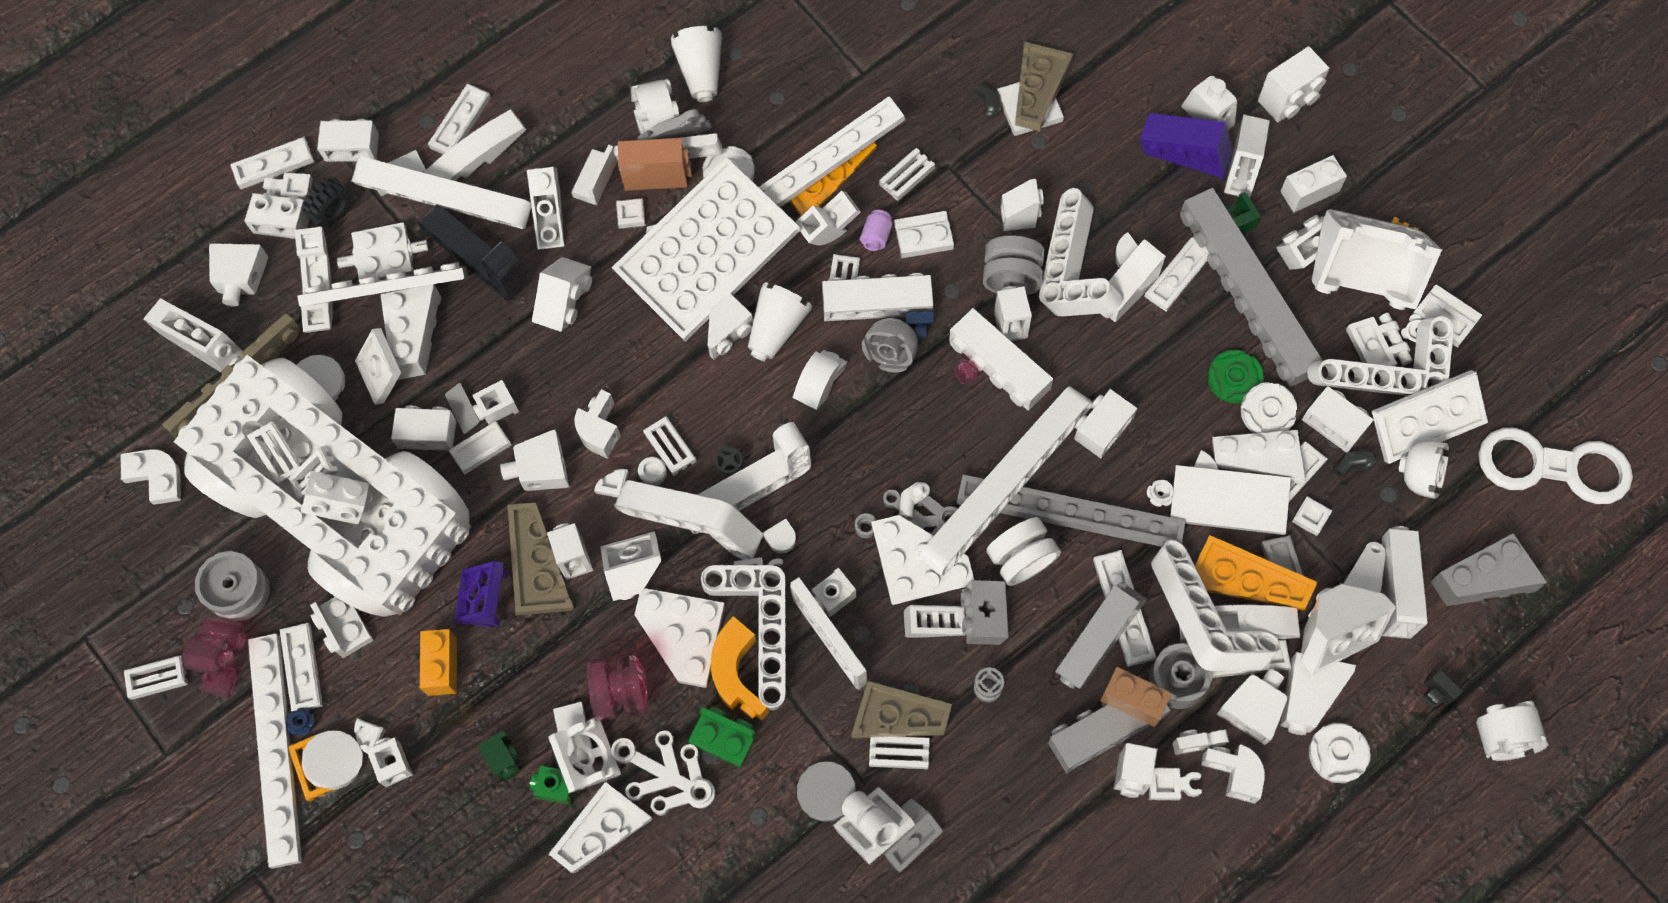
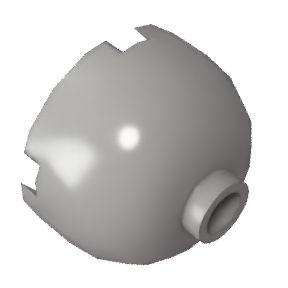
[862,318,918,373]

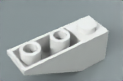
[527,167,564,249]

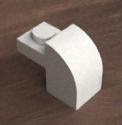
[795,191,861,245]
[793,350,847,410]
[575,389,621,459]
[1201,745,1265,803]

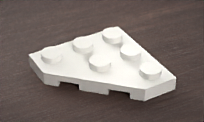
[871,515,974,605]
[635,588,725,688]

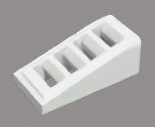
[904,605,965,637]

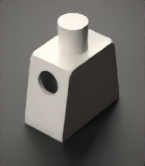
[1182,76,1237,130]
[209,244,268,306]
[500,430,569,491]
[1217,669,1288,745]

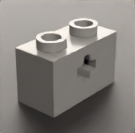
[961,580,1008,645]

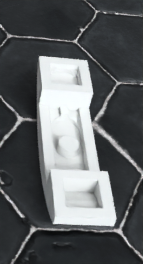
[295,227,333,333]

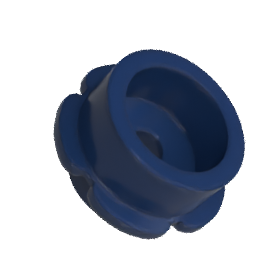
[286,707,315,736]

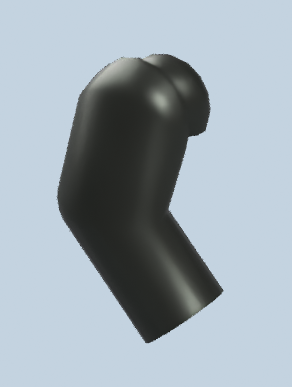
[975,82,1001,118]
[1333,450,1376,478]

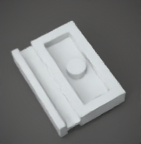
[894,211,954,258]
[1412,284,1482,348]

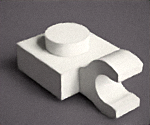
[263,173,313,202]

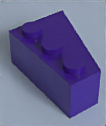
[1140,113,1233,178]

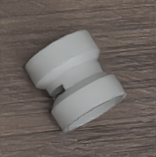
[973,667,1004,703]

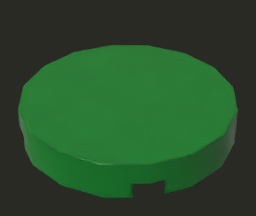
[1207,350,1264,404]

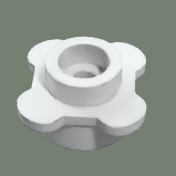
[1401,314,1435,343]

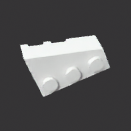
[381,284,441,380]

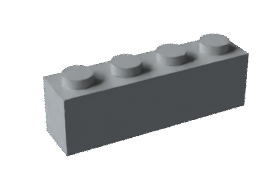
[1048,680,1171,774]

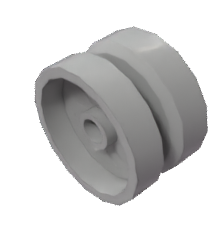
[983,236,1044,295]
[195,551,270,622]

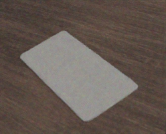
[445,383,479,434]

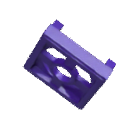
[454,561,508,628]

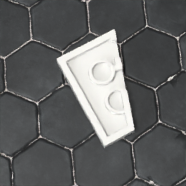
[549,782,653,874]

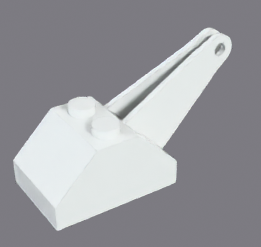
[1301,542,1396,675]

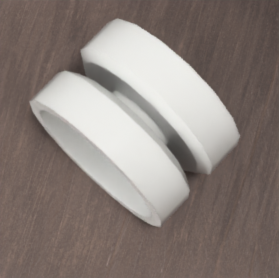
[986,517,1061,586]

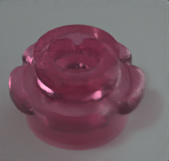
[953,359,978,385]

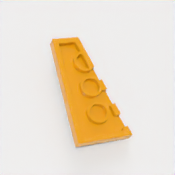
[789,142,877,217]
[1195,535,1317,610]

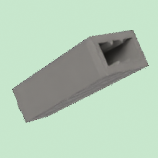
[1056,583,1147,689]

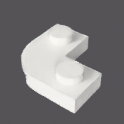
[121,450,181,505]

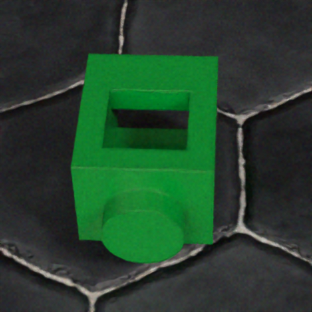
[530,766,575,805]

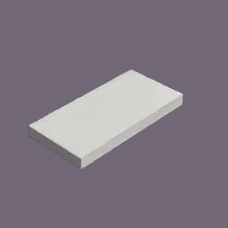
[1372,370,1488,464]
[1170,465,1291,535]
[790,578,867,690]

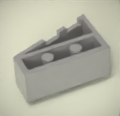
[1431,534,1547,606]

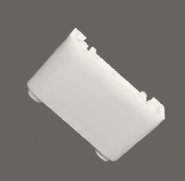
[1312,210,1442,310]

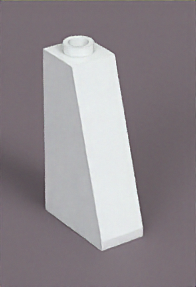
[1382,526,1427,639]

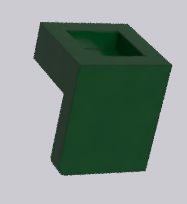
[1226,192,1261,235]

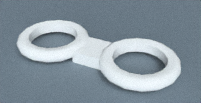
[1478,428,1633,504]

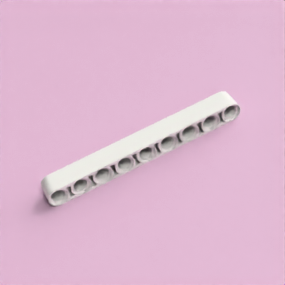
[919,386,1093,576]

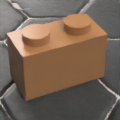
[1100,667,1172,727]

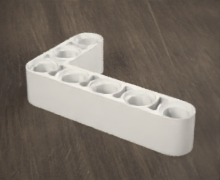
[1039,188,1122,316]
[1307,316,1454,396]
[691,422,811,534]
[614,480,763,560]
[1151,540,1281,671]
[701,565,785,711]

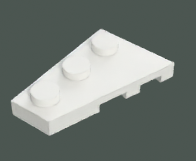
[1212,430,1305,485]

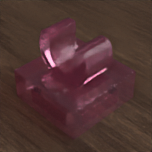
[199,663,240,698]

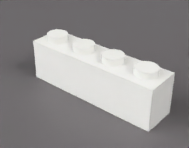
[822,273,933,321]
[949,308,1053,411]

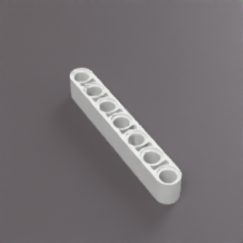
[351,156,532,229]

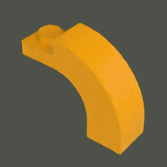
[711,616,769,721]

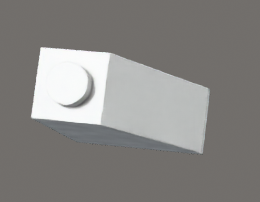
[1224,115,1270,198]
[1101,239,1165,322]
[1280,652,1356,735]

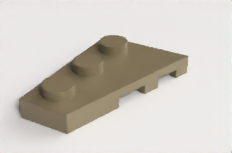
[851,681,952,738]

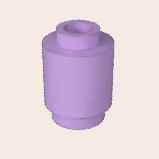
[860,210,892,251]

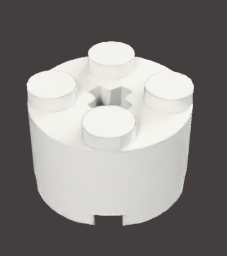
[631,79,679,134]
[1476,701,1548,761]

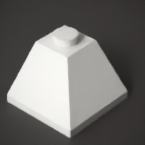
[600,531,661,601]

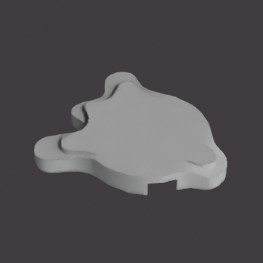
[637,109,712,140]

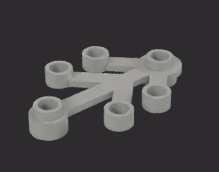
[855,490,958,538]

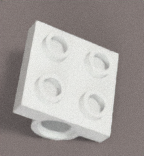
[833,787,915,864]

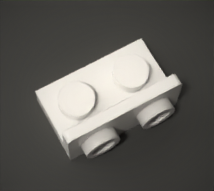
[310,597,374,658]

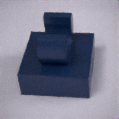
[905,311,934,339]

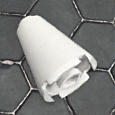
[671,26,722,102]
[748,282,812,362]

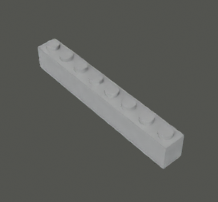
[1180,188,1322,387]

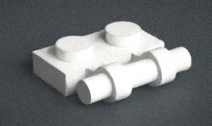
[1346,313,1413,375]

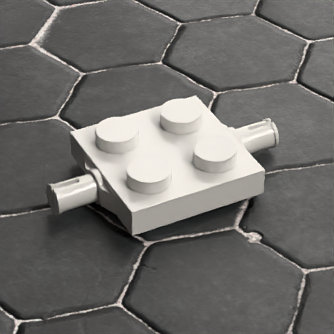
[337,222,429,280]

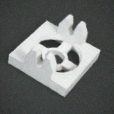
[548,718,621,793]

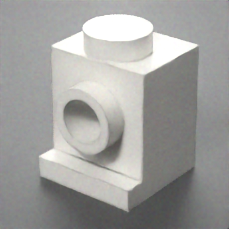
[472,380,519,425]
[811,568,856,618]
[367,737,414,787]

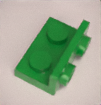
[688,706,757,768]

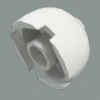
[1399,441,1449,499]

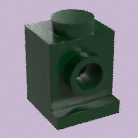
[478,730,521,781]

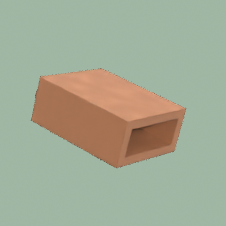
[618,138,692,191]

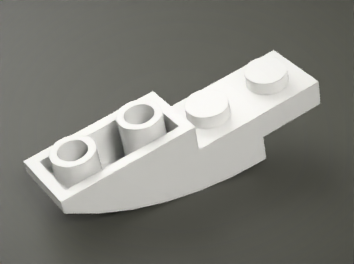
[1179,605,1300,642]

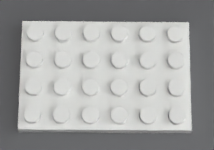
[612,157,801,342]

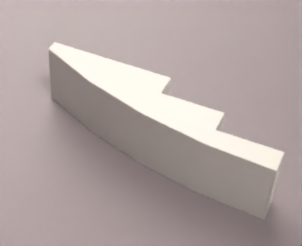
[424,110,526,181]

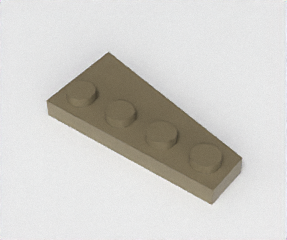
[1015,42,1073,131]
[507,503,573,616]

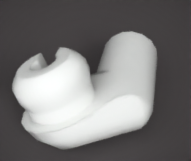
[899,482,930,520]

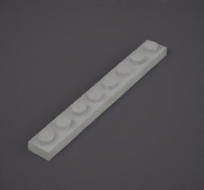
[957,475,1185,547]

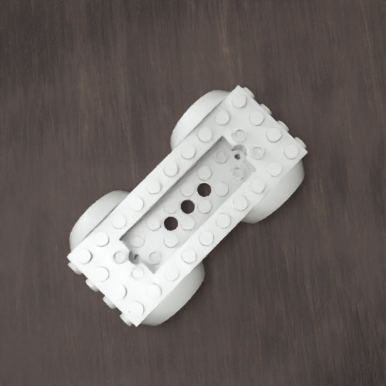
[174,355,472,617]

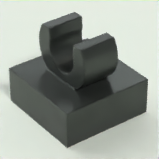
[1423,670,1463,707]

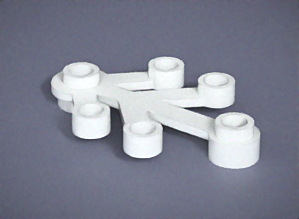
[611,731,715,816]

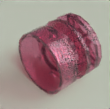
[586,652,649,722]

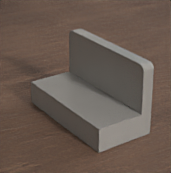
[883,799,943,873]

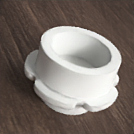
[1147,480,1174,507]

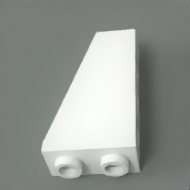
[144,298,243,372]

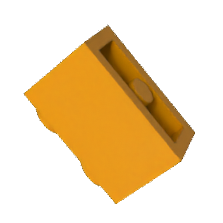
[420,629,457,696]

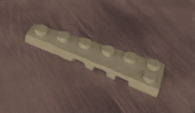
[162,313,301,438]

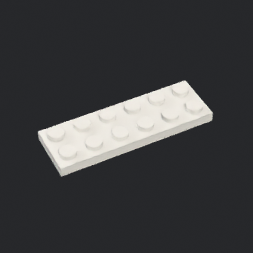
[298,262,468,306]

